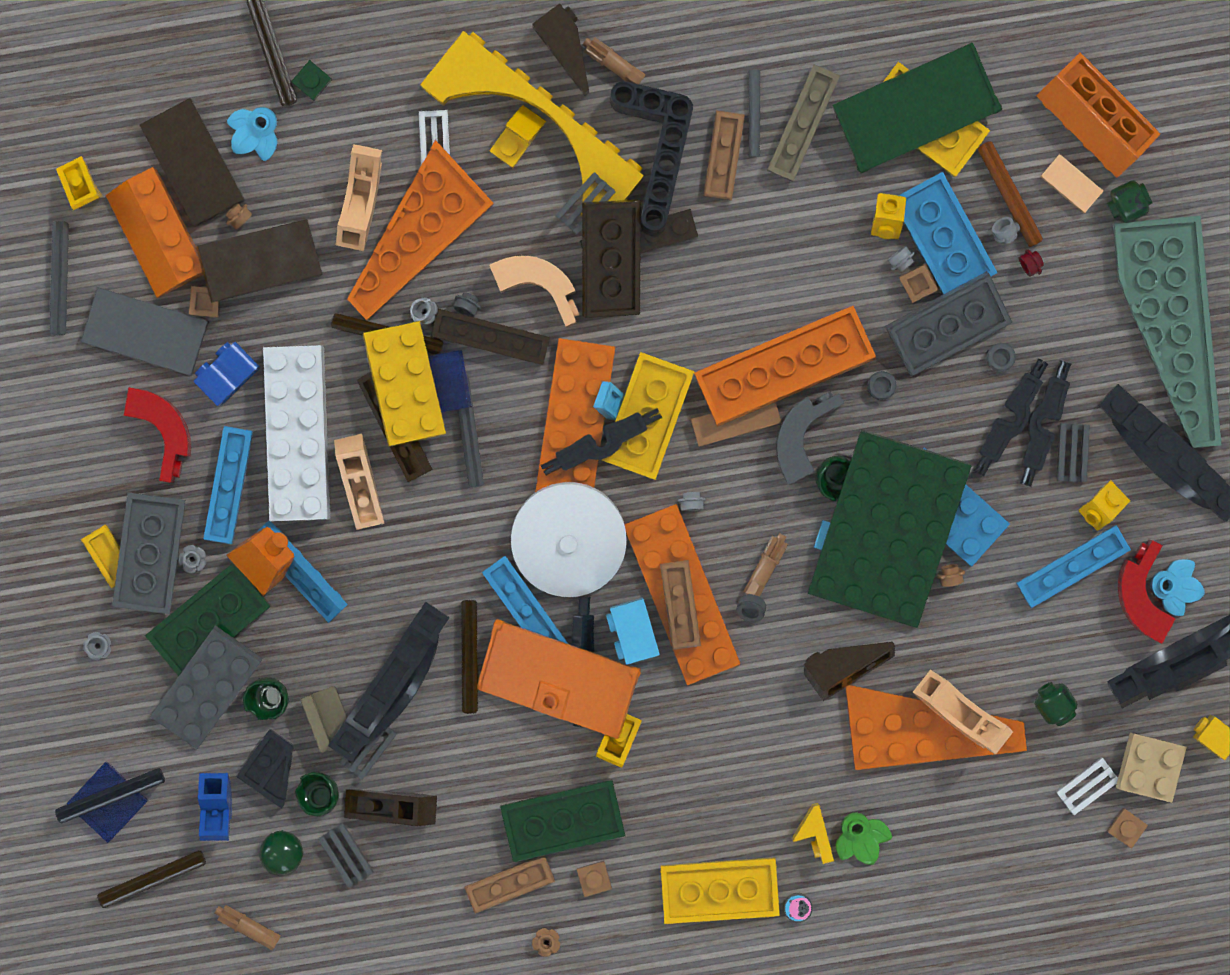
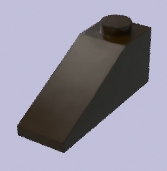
[532,3,589,96]
[804,642,895,701]
[344,789,437,826]

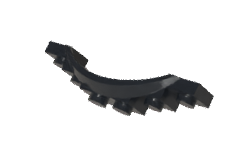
[1097,384,1230,522]
[328,602,450,762]
[1107,615,1230,709]

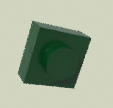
[291,60,332,101]

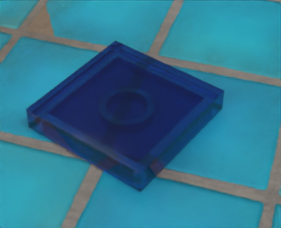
[428,350,472,413]
[67,761,149,843]

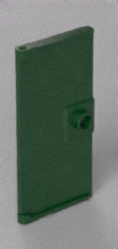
[832,42,1002,174]

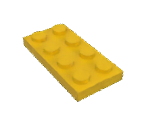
[883,62,990,178]
[362,321,446,447]
[601,352,695,480]
[660,857,780,924]

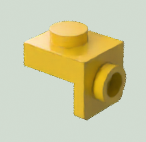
[871,193,906,240]
[1079,480,1130,531]

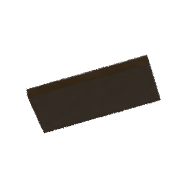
[140,98,245,227]
[582,199,641,318]
[196,219,322,303]

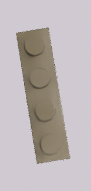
[767,64,840,182]

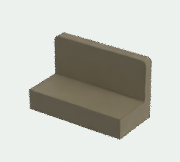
[300,686,347,753]

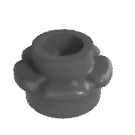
[453,292,481,317]

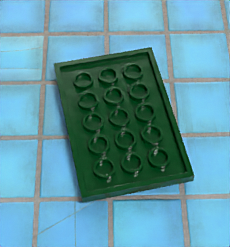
[808,430,972,628]

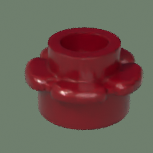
[1019,249,1044,277]

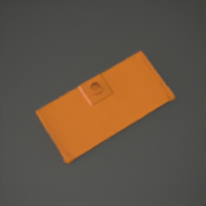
[477,619,641,739]

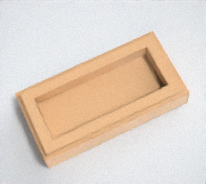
[1040,154,1103,213]

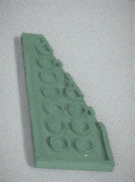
[1113,216,1222,448]

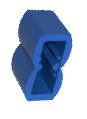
[193,342,261,407]

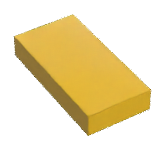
[81,524,120,588]

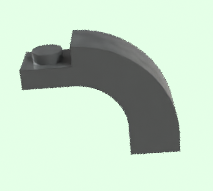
[776,391,844,485]

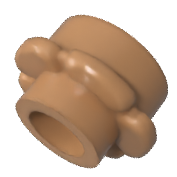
[226,203,252,230]
[937,564,965,587]
[532,928,560,957]

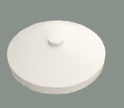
[511,482,626,597]

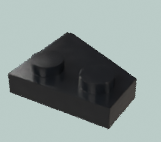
[236,729,294,809]

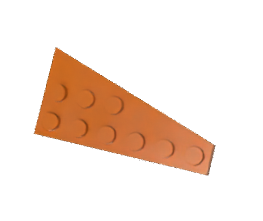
[347,140,494,321]
[845,685,1027,770]

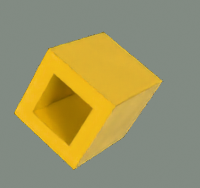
[1193,715,1230,760]

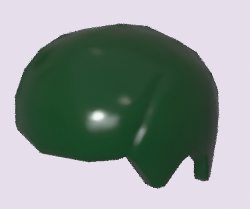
[815,455,850,501]
[242,677,289,720]
[295,772,339,817]
[259,830,304,876]

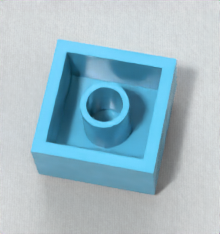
[606,597,660,665]

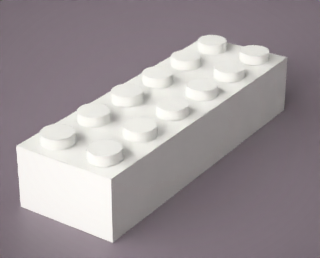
[263,345,330,521]

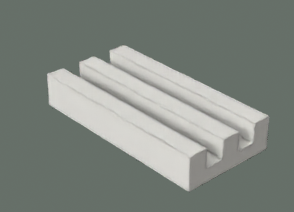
[419,110,450,164]
[1056,757,1118,815]

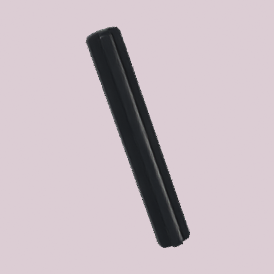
[55,768,165,823]

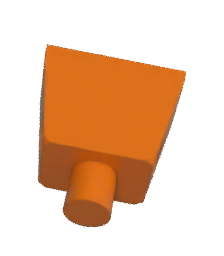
[226,526,295,596]

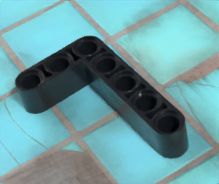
[610,81,693,236]

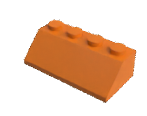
[1036,52,1161,178]
[105,167,203,298]

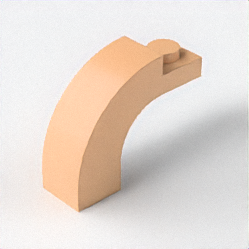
[336,144,382,251]
[489,256,579,328]
[913,670,1013,755]

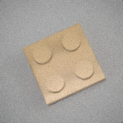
[1116,732,1187,803]

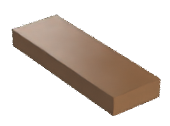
[703,110,745,201]
[691,402,782,447]
[660,560,701,650]
[464,855,555,914]

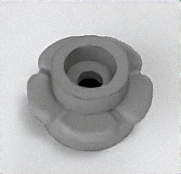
[992,217,1020,244]
[888,246,914,272]
[410,297,438,325]
[677,492,706,511]
[178,545,206,573]
[83,632,111,660]

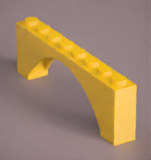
[420,31,644,217]

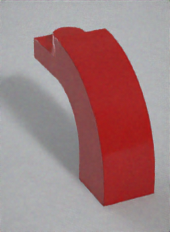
[124,387,191,483]
[1118,540,1176,644]

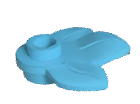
[227,107,278,161]
[1150,559,1205,616]

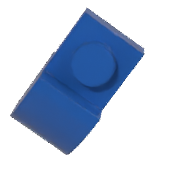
[198,773,232,841]

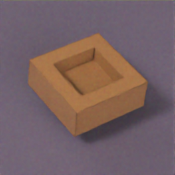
[899,263,939,303]
[189,286,220,318]
[1107,808,1148,849]
[577,860,612,897]

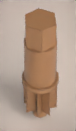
[582,37,646,84]
[743,533,788,597]
[214,905,281,951]

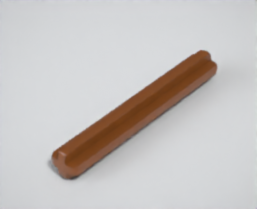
[978,141,1043,247]

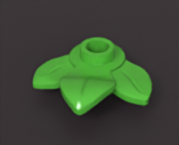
[835,812,892,865]

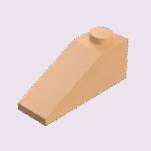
[334,434,384,530]

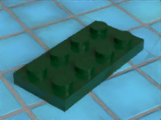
[145,563,271,676]
[500,779,626,862]

